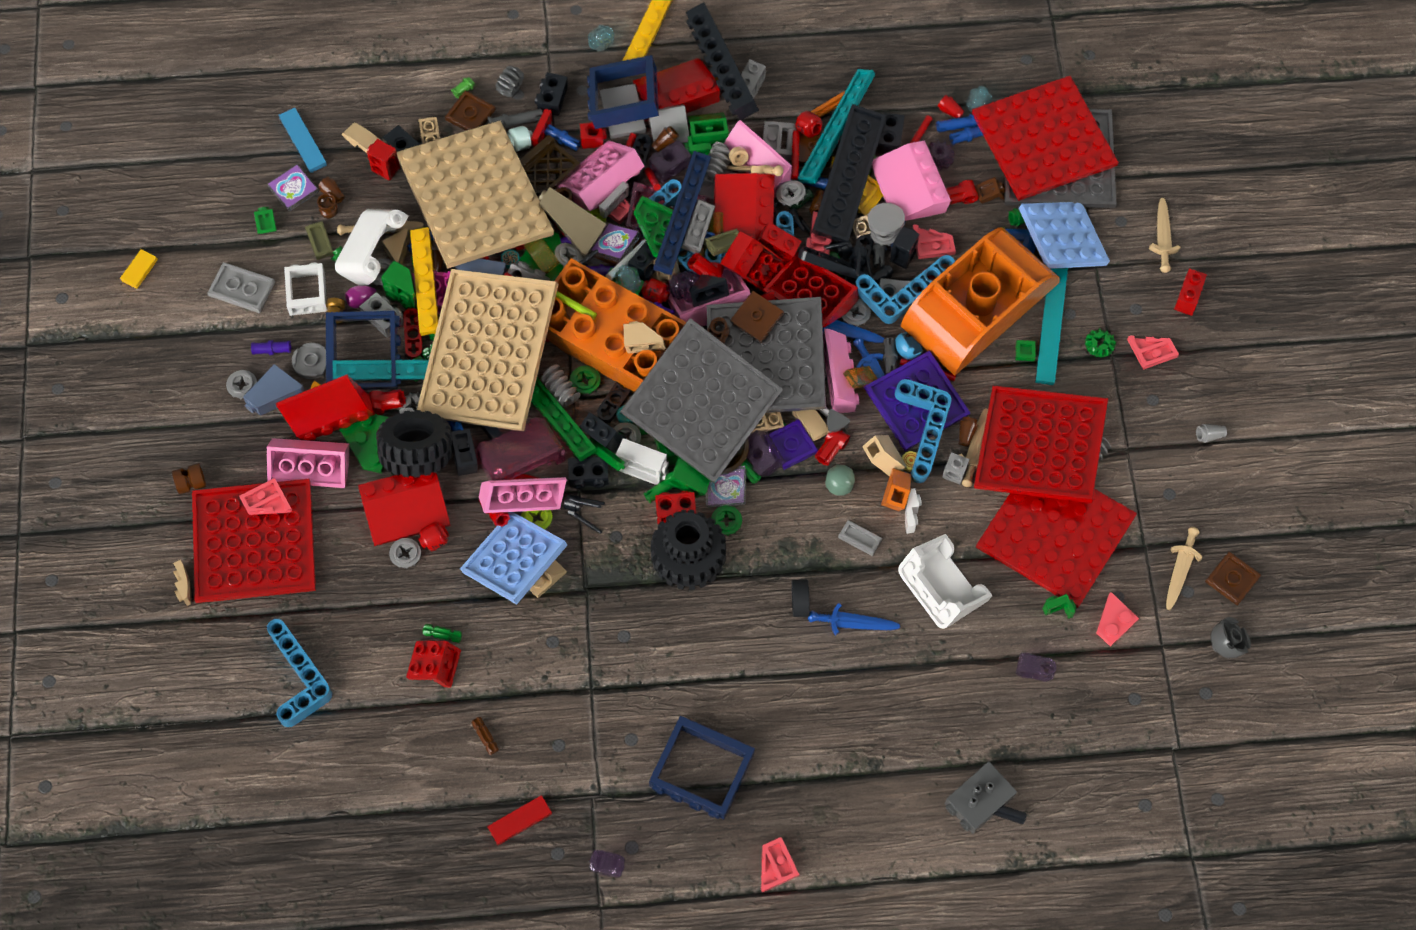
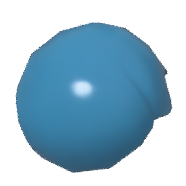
[895,332,923,360]

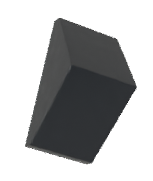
[689,275,729,307]

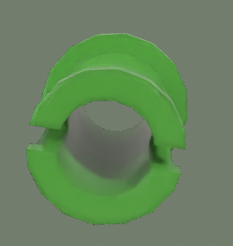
[451,77,475,99]

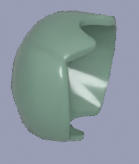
[825,464,855,496]

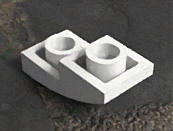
[905,488,922,534]

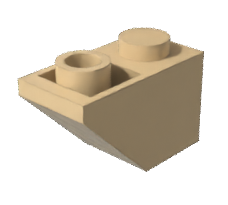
[862,435,907,476]

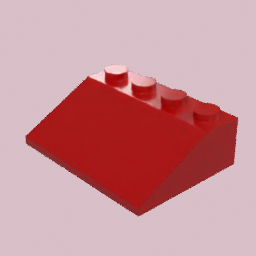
[633,58,720,114]
[713,173,775,240]
[763,252,858,328]
[276,375,374,441]
[358,472,451,546]

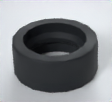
[792,579,810,617]

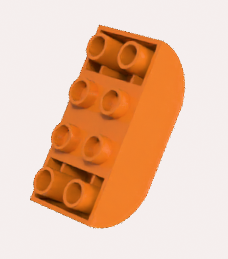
[901,227,1060,376]
[546,258,686,392]

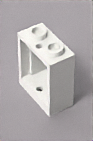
[284,263,328,316]
[616,438,669,485]

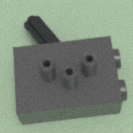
[945,762,1027,834]

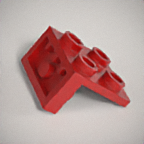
[406,641,461,688]

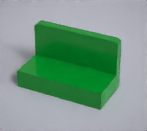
[664,458,710,498]

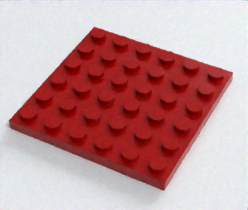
[972,76,1119,201]
[974,386,1108,503]
[192,479,316,603]
[976,488,1137,608]

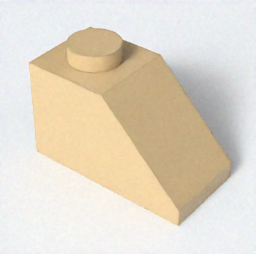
[623,321,666,353]

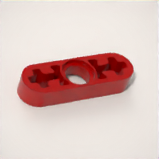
[403,308,423,360]

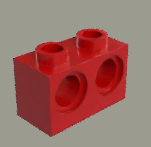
[367,139,400,181]
[757,222,802,262]
[1174,268,1207,316]
[655,491,696,524]

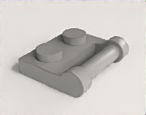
[763,121,797,160]

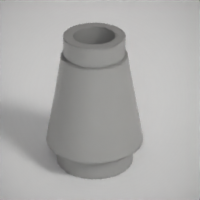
[1196,424,1227,443]

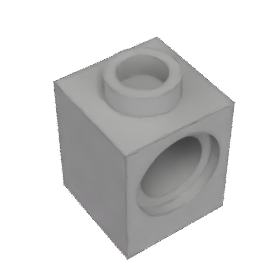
[942,452,970,485]

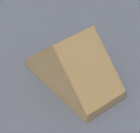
[382,229,411,265]

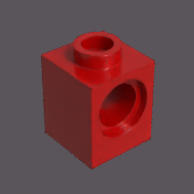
[580,122,607,149]

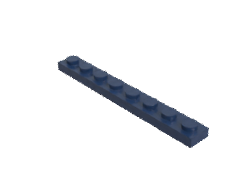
[653,151,711,275]

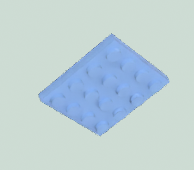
[1019,202,1110,269]
[460,512,567,604]

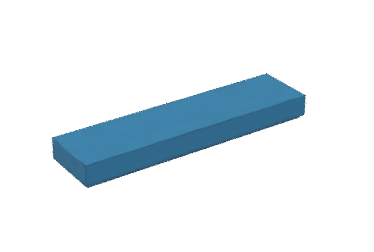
[279,108,327,173]

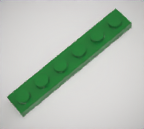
[531,377,597,462]

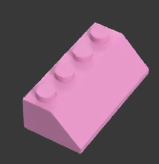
[724,120,792,198]
[823,329,859,413]
[267,438,349,488]
[479,477,566,513]

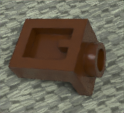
[975,177,1005,204]

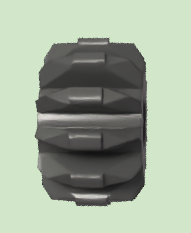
[496,66,524,97]

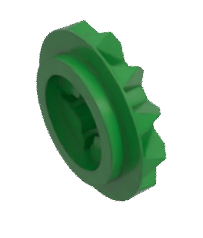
[1085,328,1116,357]
[570,366,600,395]
[711,505,742,536]

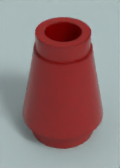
[937,95,965,118]

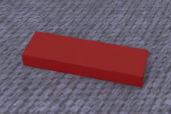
[487,795,552,845]

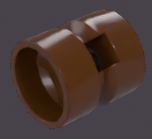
[172,463,206,495]

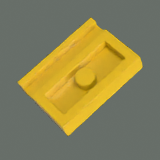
[857,175,883,215]

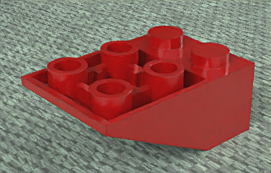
[720,231,788,291]

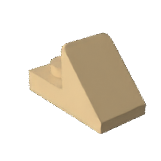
[530,560,567,598]

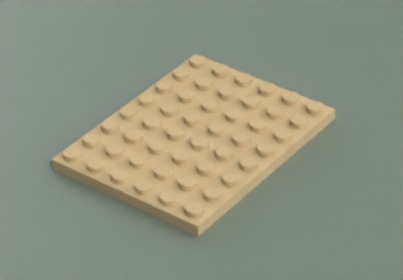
[396,121,554,268]
[417,269,559,431]

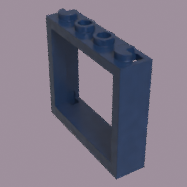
[587,55,659,129]
[326,311,401,390]
[649,716,755,819]

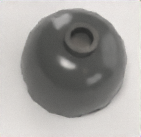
[1211,617,1251,658]

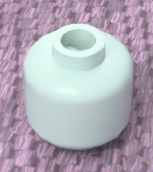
[507,126,533,152]

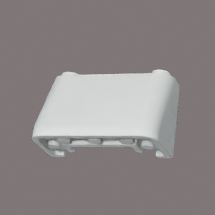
[335,209,408,286]
[899,534,993,628]

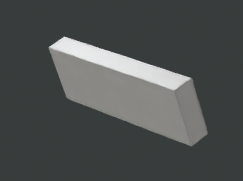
[681,200,715,253]

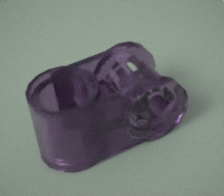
[1016,653,1056,682]

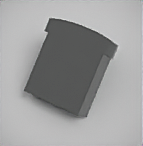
[827,409,850,433]

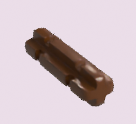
[472,717,499,755]

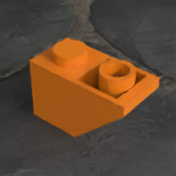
[881,468,911,511]

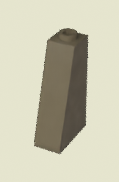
[539,187,606,257]

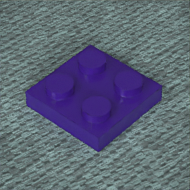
[765,419,818,470]

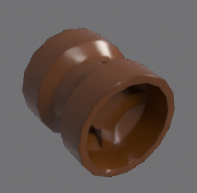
[317,193,338,219]

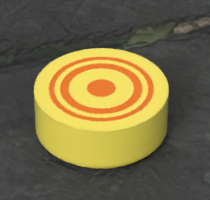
[902,451,917,472]

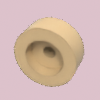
[729,146,748,166]

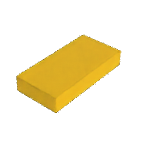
[120,249,158,289]

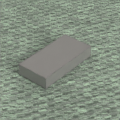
[599,181,629,219]
[838,520,882,556]

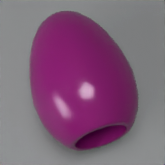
[345,285,376,308]

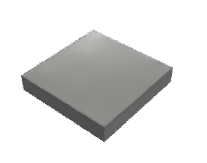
[649,105,689,145]

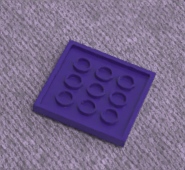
[864,351,970,451]

